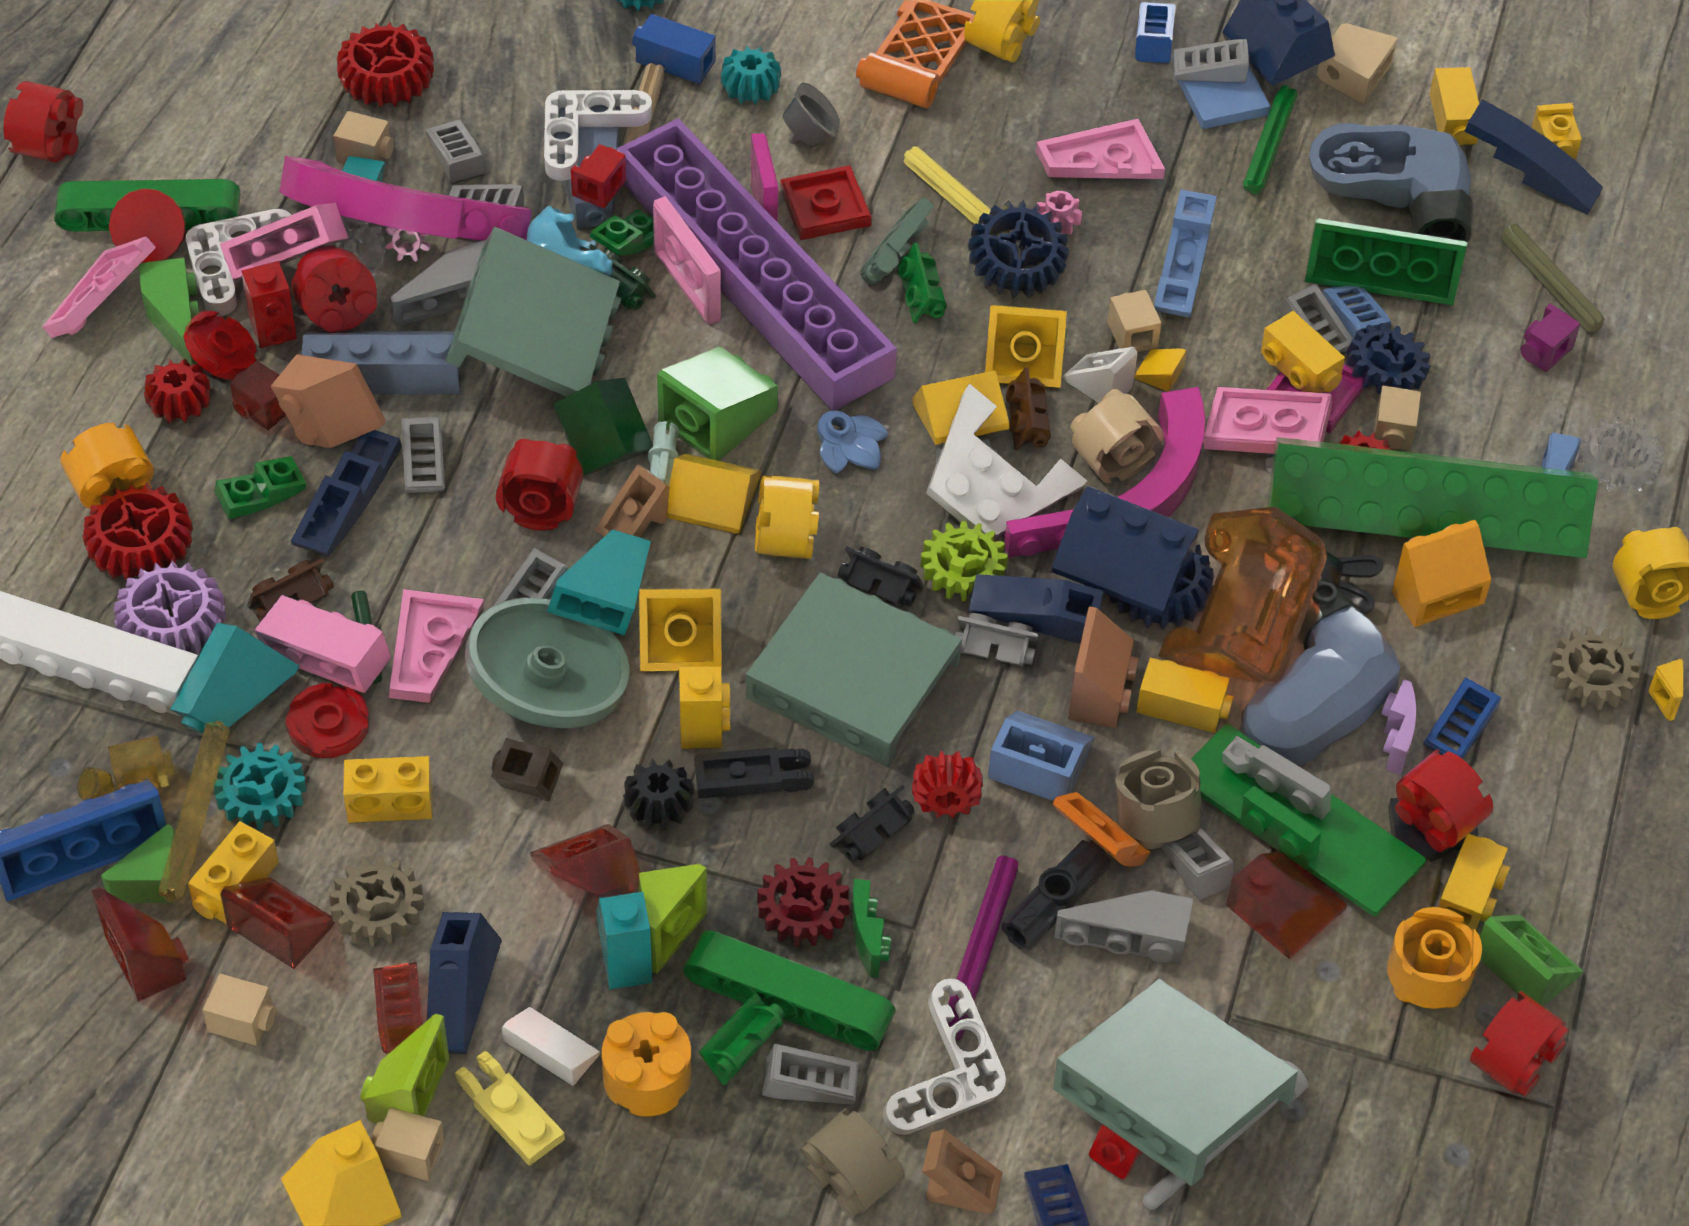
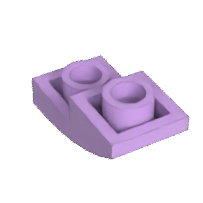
[1381,679,1416,775]

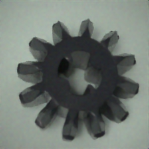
[623,758,694,831]

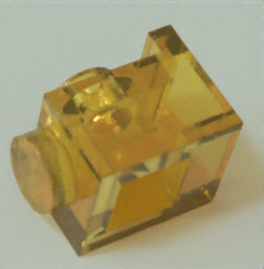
[108,736,175,791]

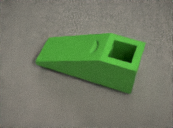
[139,258,199,366]

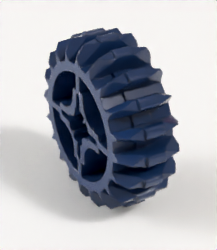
[968,200,1069,299]
[1109,544,1214,630]

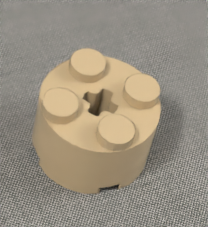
[1070,389,1164,483]

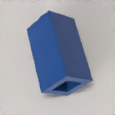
[632,14,716,84]

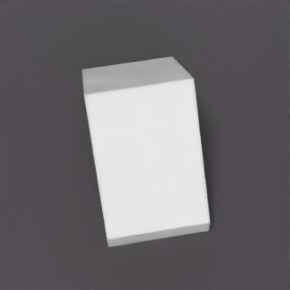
[1063,347,1138,403]

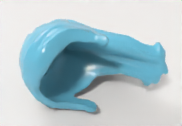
[527,206,613,276]

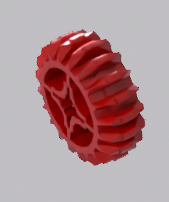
[337,22,434,108]
[82,482,193,581]

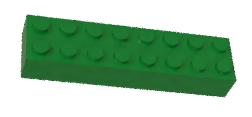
[1266,437,1598,558]

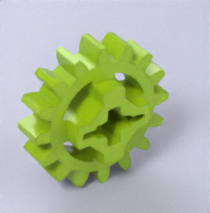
[920,521,1008,601]

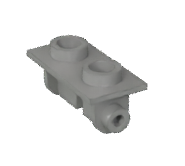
[955,613,1039,667]

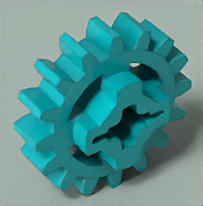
[213,743,307,830]

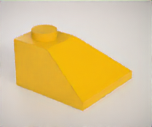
[281,1120,402,1226]

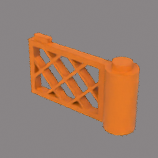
[856,0,975,109]

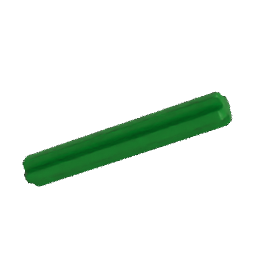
[1243,85,1298,195]

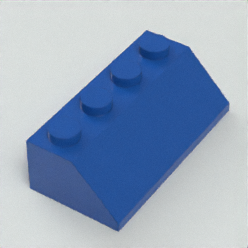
[0,780,166,902]

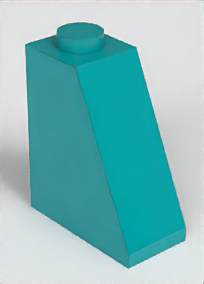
[547,529,651,635]
[170,623,299,735]
[596,892,652,990]

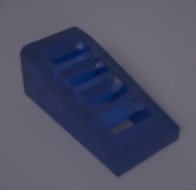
[1024,1164,1090,1226]

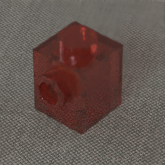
[230,360,286,431]

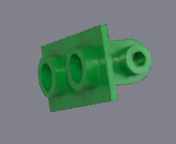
[898,242,947,323]
[698,993,785,1085]

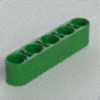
[54,179,241,232]
[683,931,896,1051]

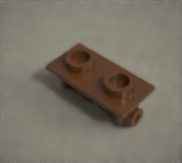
[1006,367,1051,450]
[247,558,334,622]

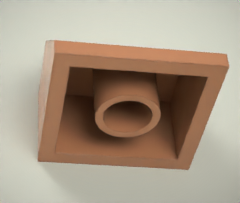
[271,355,386,448]
[1068,606,1139,728]

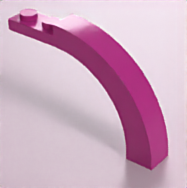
[279,156,532,241]
[1004,387,1205,558]

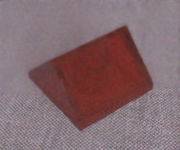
[220,877,335,969]

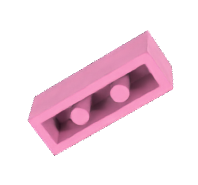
[220,202,348,280]
[255,595,392,693]

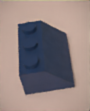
[1222,0,1335,86]
[1051,486,1199,616]

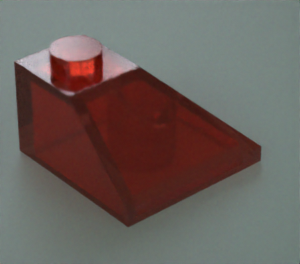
[530,824,641,898]
[1226,852,1347,959]
[91,887,189,1002]

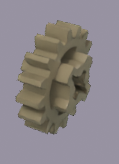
[1549,627,1640,710]
[329,856,424,947]

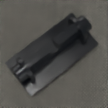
[838,546,924,607]
[830,785,915,862]

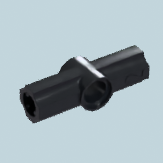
[1001,840,1111,950]

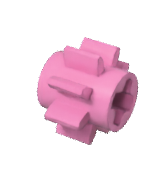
[1037,191,1082,235]
[385,227,431,262]

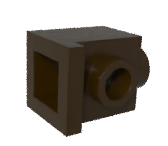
[491,738,564,802]

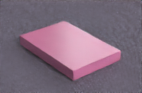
[653,196,721,325]
[1203,387,1332,454]

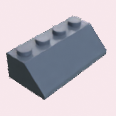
[301,331,461,394]

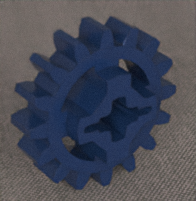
[1346,323,1431,394]

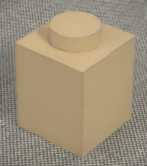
[333,111,394,163]
[1107,290,1162,352]
[1374,386,1421,451]
[202,973,276,1046]
[371,1107,444,1181]

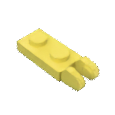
[454,1051,565,1166]

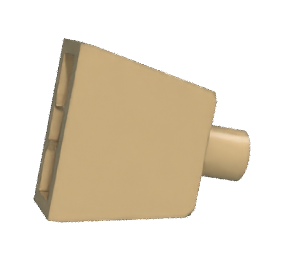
[1317,23,1398,104]

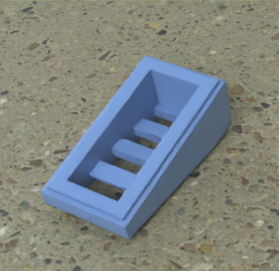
[1323,286,1392,339]
[1542,432,1581,471]

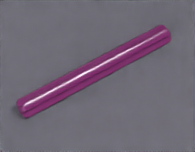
[947,855,1019,1041]

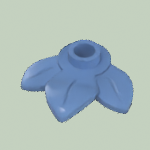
[817,410,888,474]

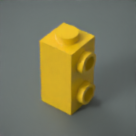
[1429,67,1479,145]
[1260,311,1345,393]
[1136,657,1234,734]
[679,666,730,749]
[188,821,279,925]
[1438,834,1510,931]

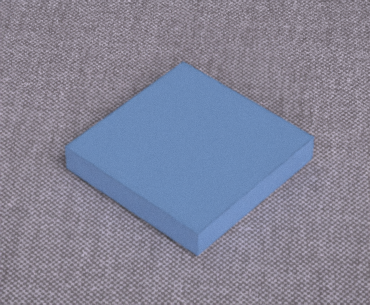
[1177,65,1271,129]

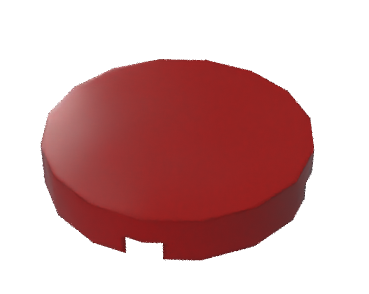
[109,188,186,263]
[183,310,257,380]
[285,683,369,758]

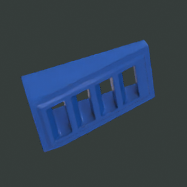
[1135,2,1175,63]
[1423,677,1501,759]

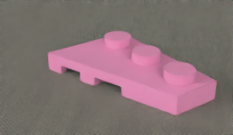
[1036,119,1165,179]
[42,237,156,338]
[389,589,484,703]

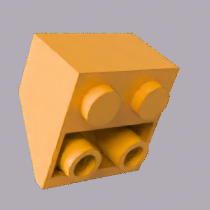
[1392,520,1491,628]

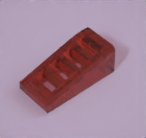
[373,962,424,1053]

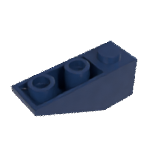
[968,574,1103,644]
[427,912,502,1054]

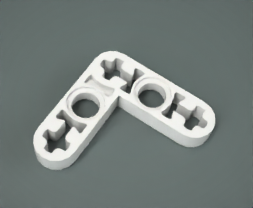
[544,90,652,181]
[186,209,291,316]
[883,978,1006,1135]

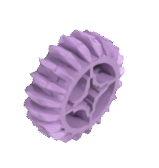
[114,560,226,656]

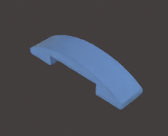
[1154,189,1217,318]

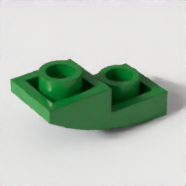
[590,209,654,255]
[214,456,306,519]
[852,879,891,978]

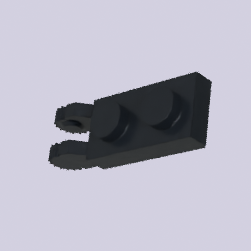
[694,747,814,798]

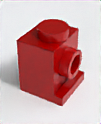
[571,144,626,209]

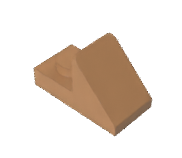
[594,464,670,538]
[922,1129,1003,1214]

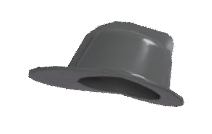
[783,82,840,147]

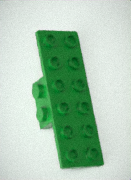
[1191,724,1426,917]

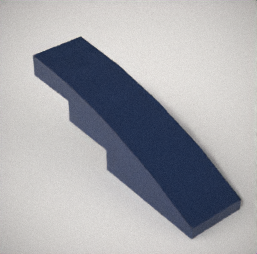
[1464,99,1603,215]
[291,430,402,557]

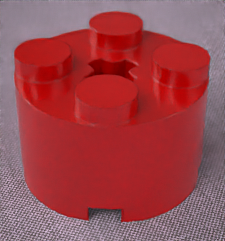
[3,81,84,163]
[291,245,377,333]
[496,438,583,531]
[1394,750,1494,852]
[1469,991,1569,1097]

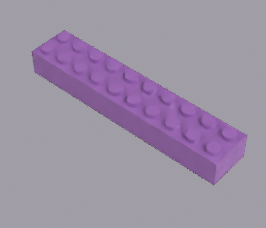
[617,118,897,410]

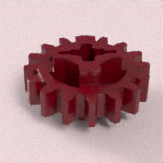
[757,857,850,947]

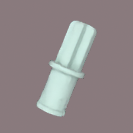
[648,421,679,486]

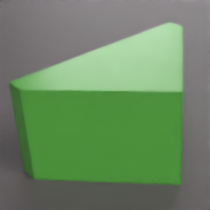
[101,824,179,903]

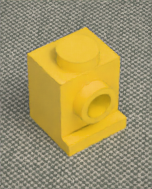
[1531,103,1582,159]

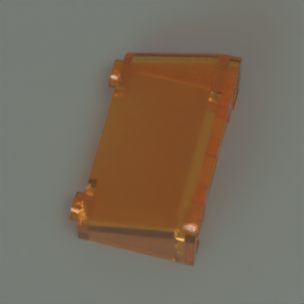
[1158,506,1327,684]

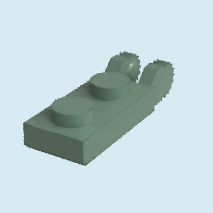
[860,197,934,285]

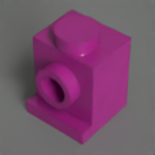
[1521,303,1581,372]

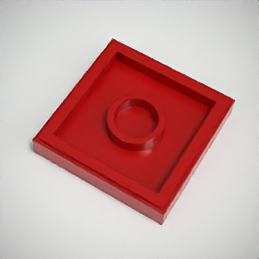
[780,165,872,240]

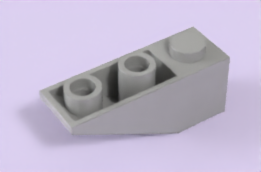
[1054,890,1193,964]

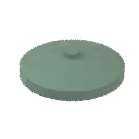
[465,598,630,728]

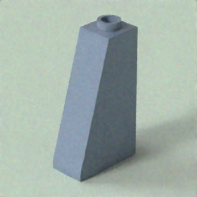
[553,105,621,229]

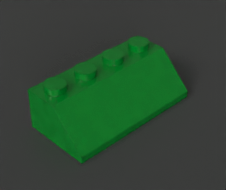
[1304,218,1467,305]

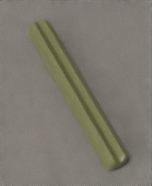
[1501,224,1605,333]

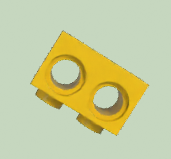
[343,756,433,823]

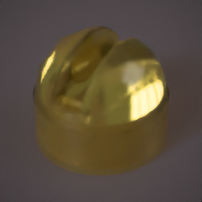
[77,767,115,800]

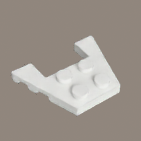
[926,384,1087,539]

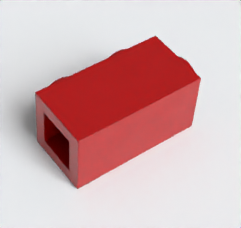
[241,261,297,348]

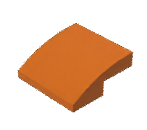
[1052,792,1151,867]

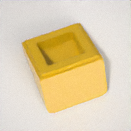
[1134,348,1187,392]
[1648,659,1683,721]

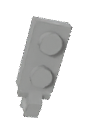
[1222,736,1331,820]

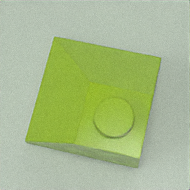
[360,1014,450,1123]

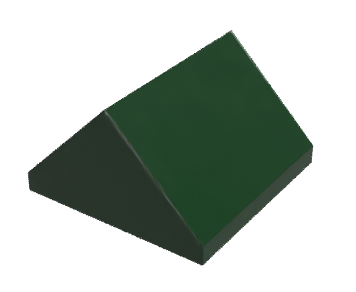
[553,377,653,477]

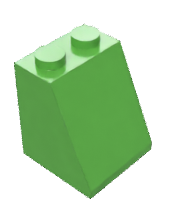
[657,346,778,461]

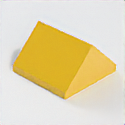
[985,305,1067,388]
[912,370,1010,445]
[666,454,761,534]
[639,589,722,671]

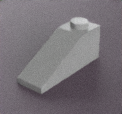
[390,240,486,328]

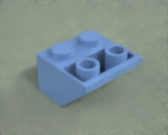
[988,710,1095,801]

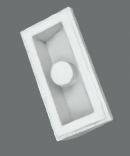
[502,1007,600,1086]

